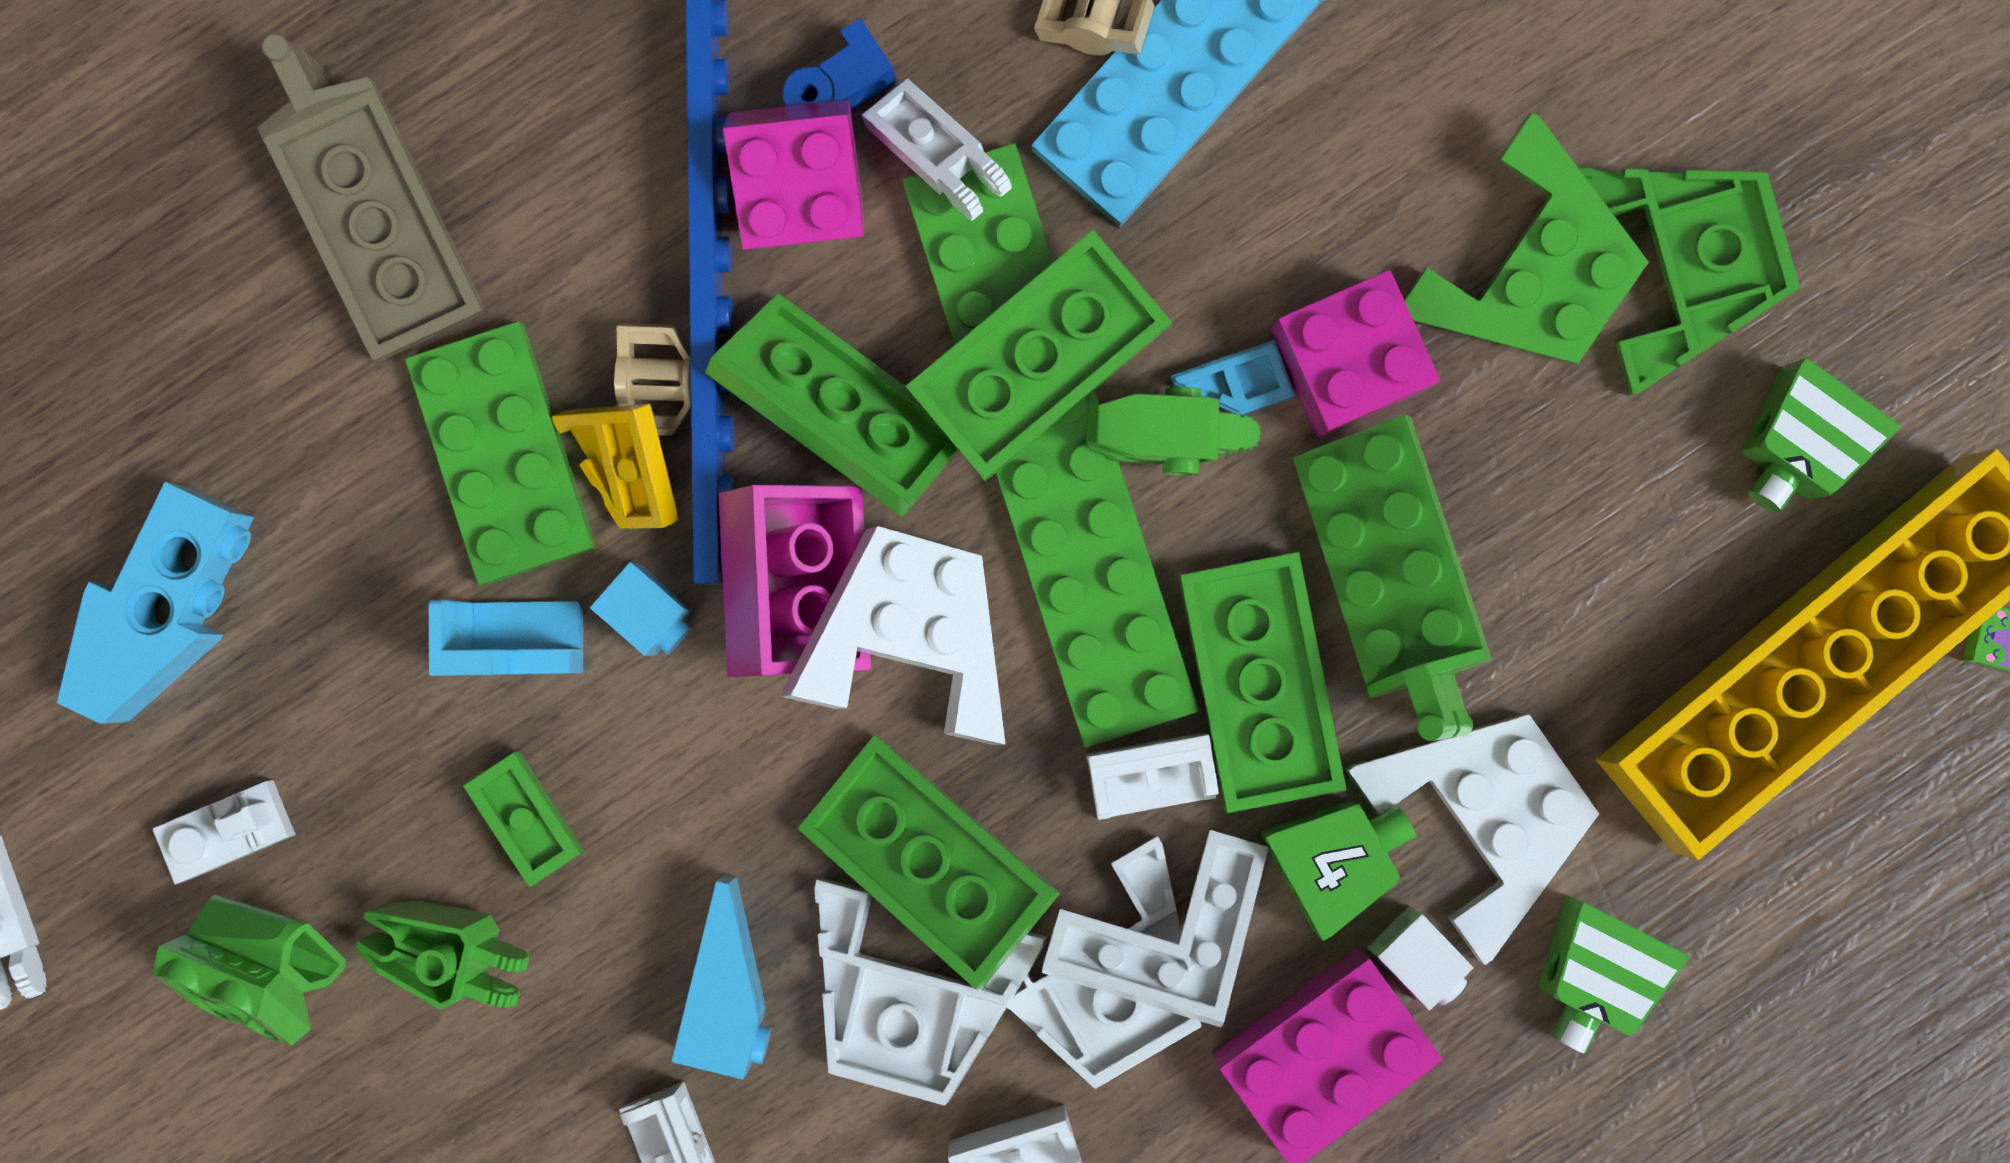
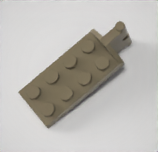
[257,34,487,362]

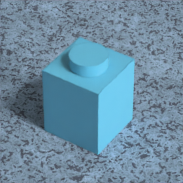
[590,562,695,656]

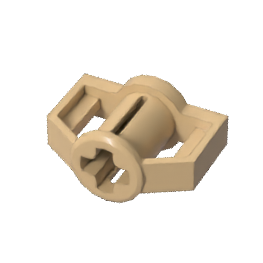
[1034,0,1155,56]
[614,323,691,436]

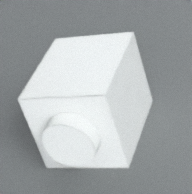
[1366,906,1474,1011]

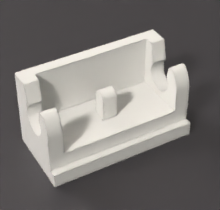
[1086,732,1219,820]
[619,1081,715,1163]
[948,1105,1082,1163]

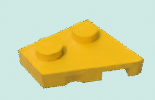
[551,404,679,529]

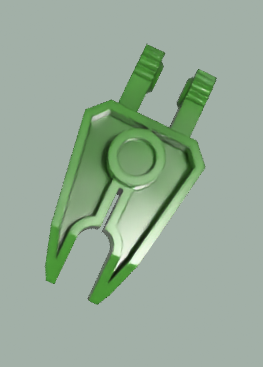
[1086,387,1262,476]
[356,901,530,1010]

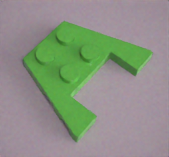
[1403,112,1649,364]
[1579,167,1800,396]

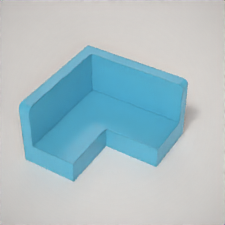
[429,600,583,676]

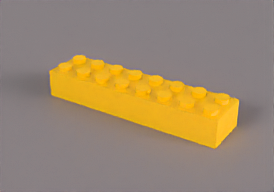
[1595,449,2010,860]

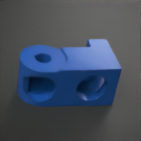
[783,18,898,113]

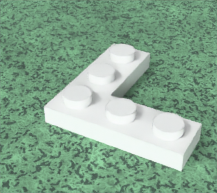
[1042,830,1269,1027]

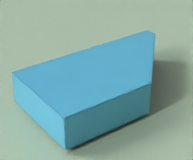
[1169,340,1295,416]

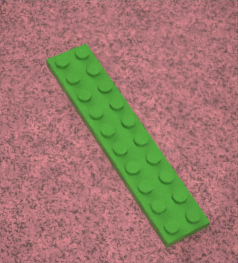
[902,143,1199,748]

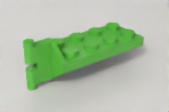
[1293,414,1492,741]

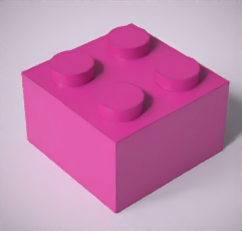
[723,99,865,250]
[1269,270,1441,438]

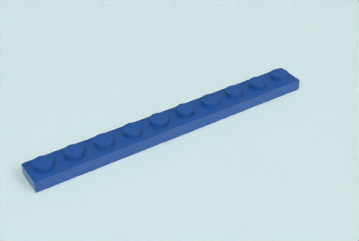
[686,0,736,586]

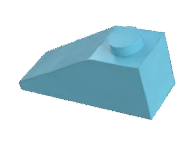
[671,874,772,1080]

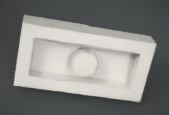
[153,780,296,885]

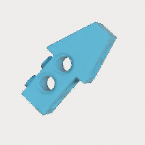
[57,482,254,724]

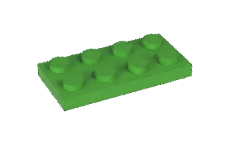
[906,230,1172,482]
[705,293,959,518]
[405,321,597,586]
[1178,552,1346,813]
[798,735,1060,990]

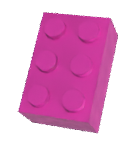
[719,485,871,678]
[1212,948,1443,1163]

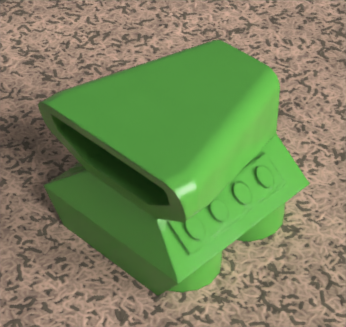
[152,894,347,1046]

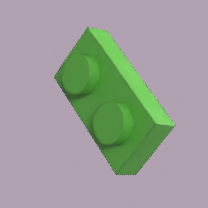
[463,751,585,887]

